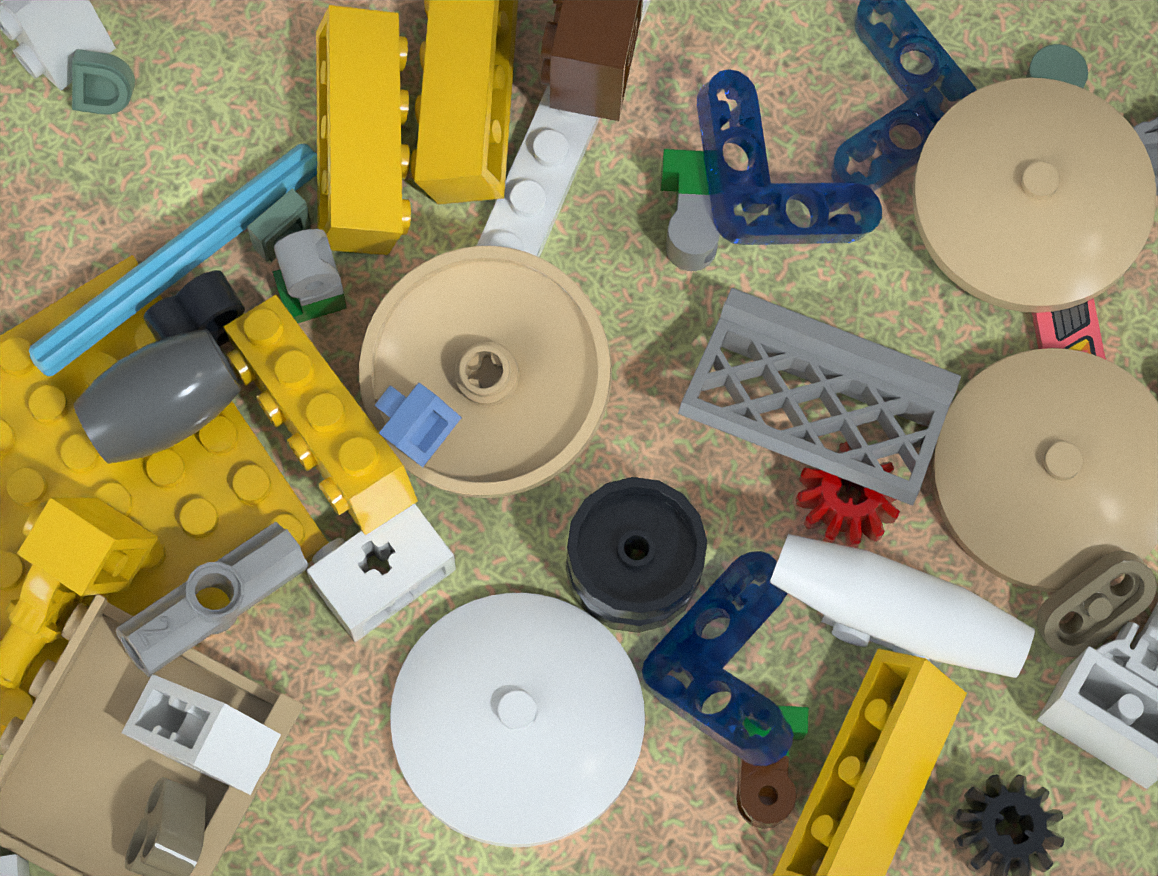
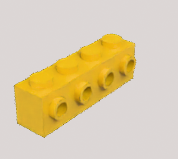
[410,0,518,205]
[316,5,411,255]
[224,294,418,535]
[773,648,967,876]

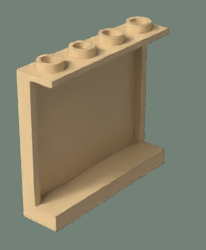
[0,594,304,876]

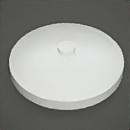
[390,593,645,847]

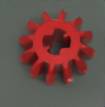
[796,441,900,548]

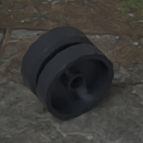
[566,477,707,633]

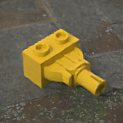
[0,497,158,689]

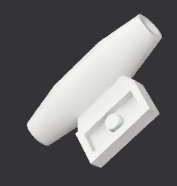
[770,534,1035,678]

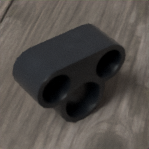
[143,270,245,347]

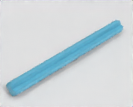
[29,143,317,376]

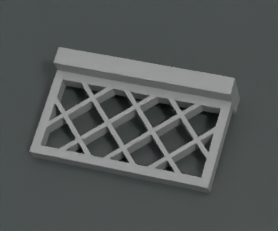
[678,288,961,506]

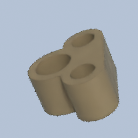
[125,777,206,876]

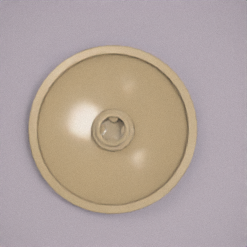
[912,78,1156,313]
[359,246,612,498]
[931,348,1158,593]

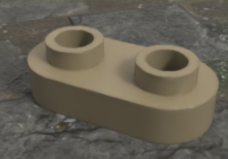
[1037,551,1157,657]

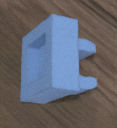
[374,383,462,468]

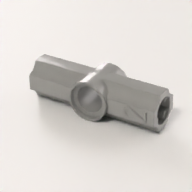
[116,522,308,677]

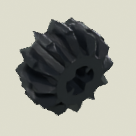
[953,774,1064,876]

